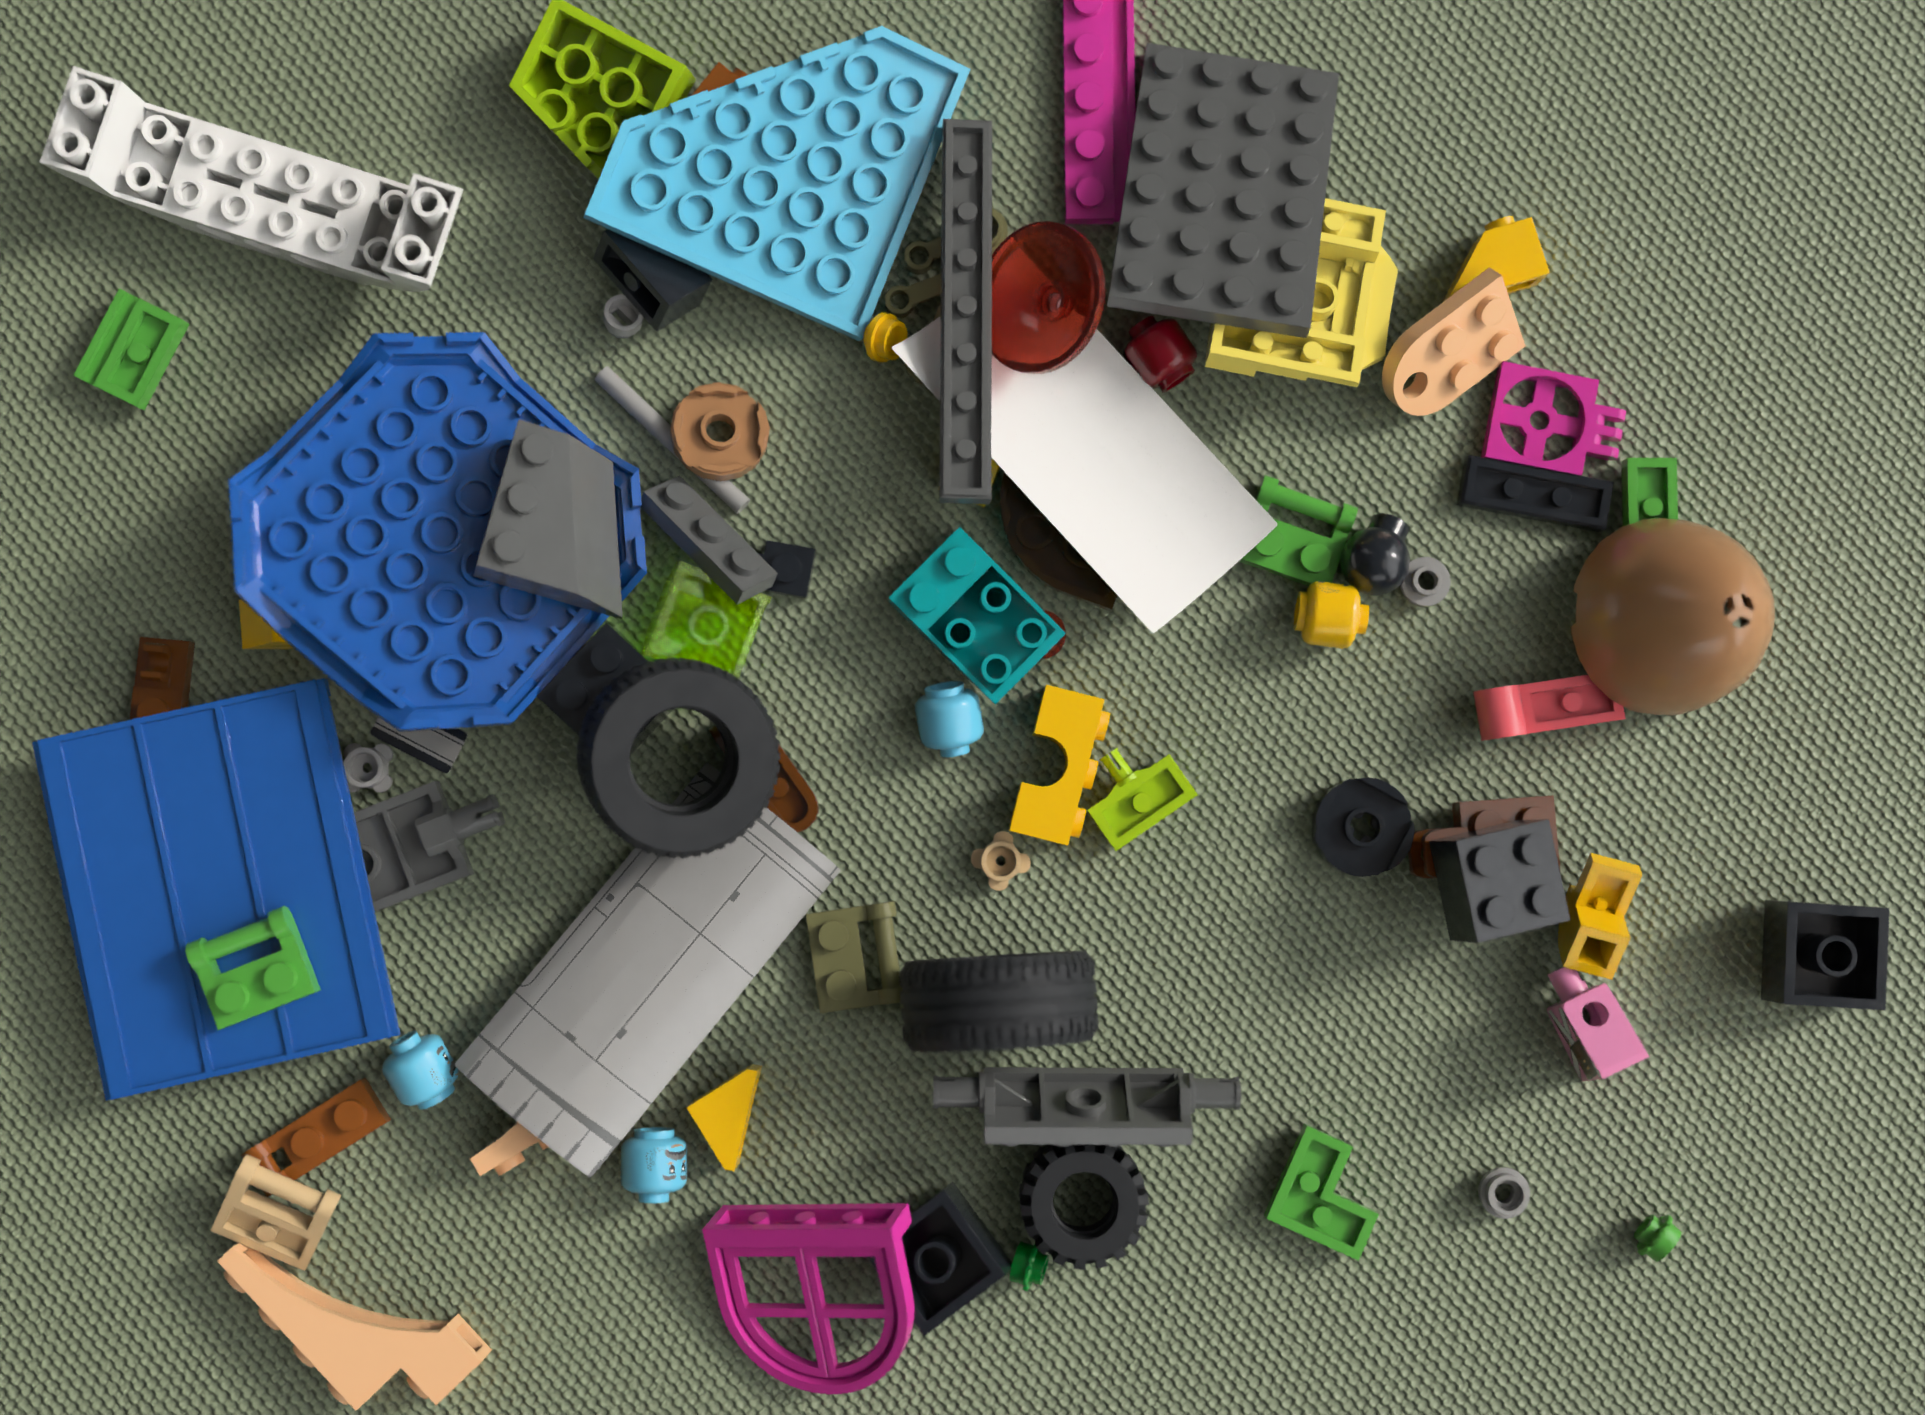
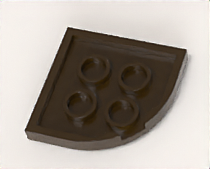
[1000,472,1117,611]

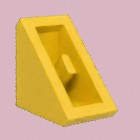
[687,1064,762,1171]

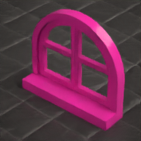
[702,1203,914,1395]

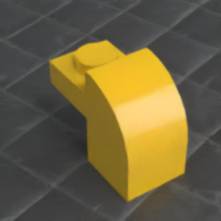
[1558,852,1643,980]

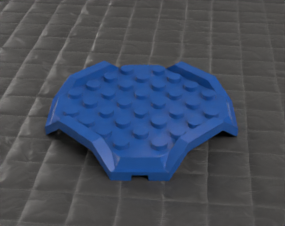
[229,332,647,732]

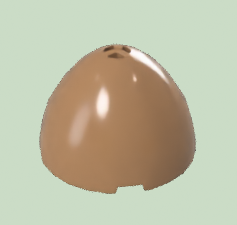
[1571,518,1775,716]

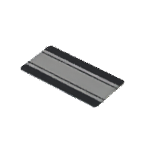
[370,717,468,773]

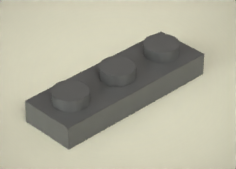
[641,475,778,605]

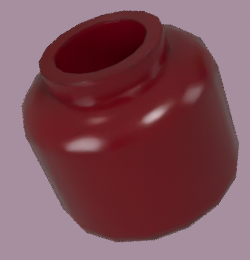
[1123,316,1197,393]

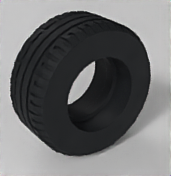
[576,658,780,858]
[899,951,1099,1052]

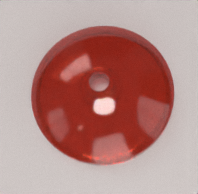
[992,221,1105,374]

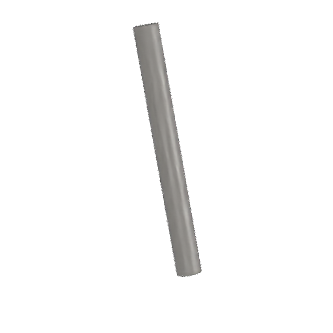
[595,366,750,514]

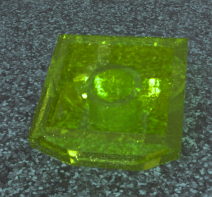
[641,561,772,679]

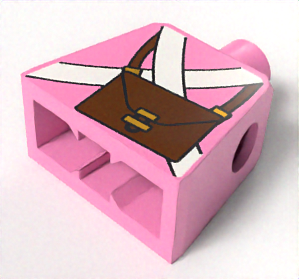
[1547,967,1649,1082]

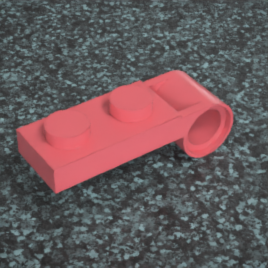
[1473,675,1626,741]

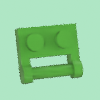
[1239,475,1358,586]
[185,906,321,1030]

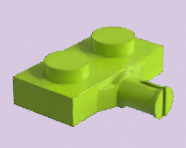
[1086,748,1198,851]

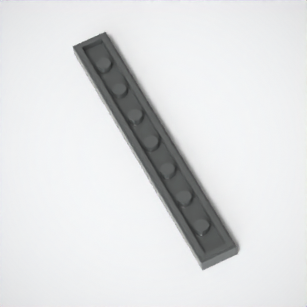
[939,119,992,504]

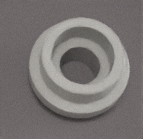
[1400,557,1451,607]
[1478,1167,1530,1219]

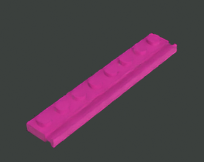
[1062,0,1135,224]

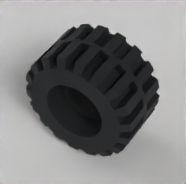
[1019,1144,1149,1270]

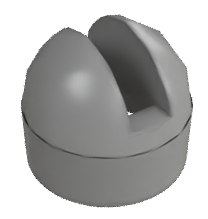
[603,294,643,338]

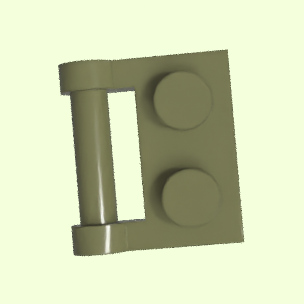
[806,901,902,1014]

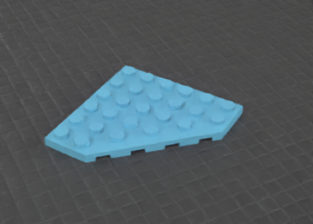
[583,26,970,341]

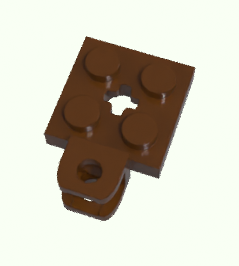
[1408,795,1561,879]

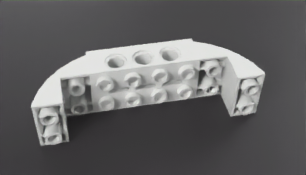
[40,66,463,292]

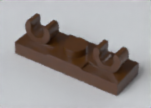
[129,637,195,720]

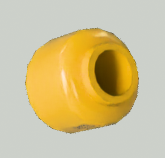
[1293,581,1369,649]

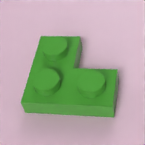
[1264,1123,1379,1261]

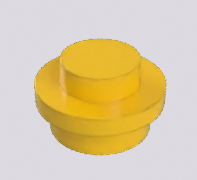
[863,312,908,363]

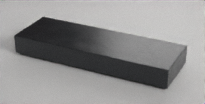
[1457,455,1614,532]

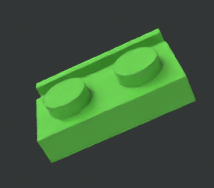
[73,288,189,411]

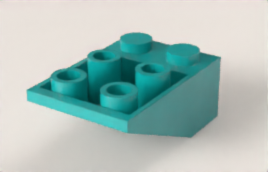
[887,527,1066,705]

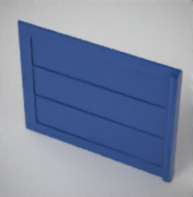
[32,678,401,1101]

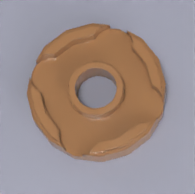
[670,382,770,481]

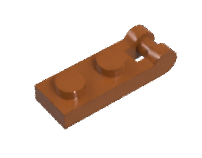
[241,1077,391,1197]

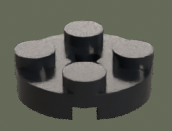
[1312,777,1415,877]

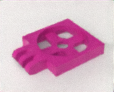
[1481,361,1626,476]

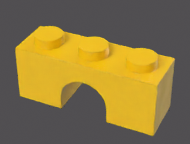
[1008,684,1110,846]

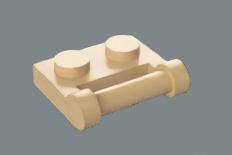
[211,1154,342,1271]

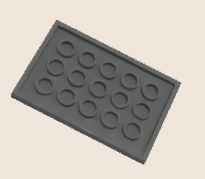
[1107,43,1339,338]

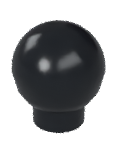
[1340,513,1410,596]

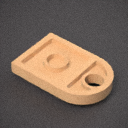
[1382,267,1525,416]

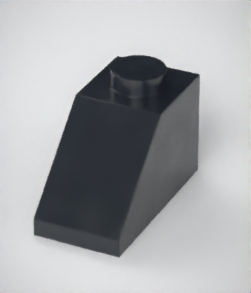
[593,229,713,332]

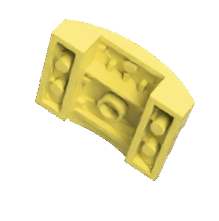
[1205,198,1398,387]

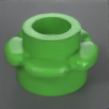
[1634,1214,1682,1262]

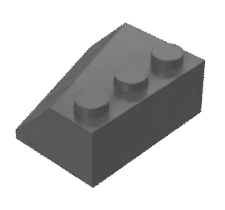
[473,419,623,619]

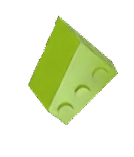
[509,0,696,180]

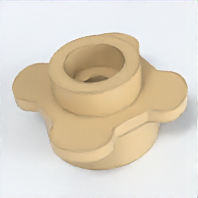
[971,831,1031,891]

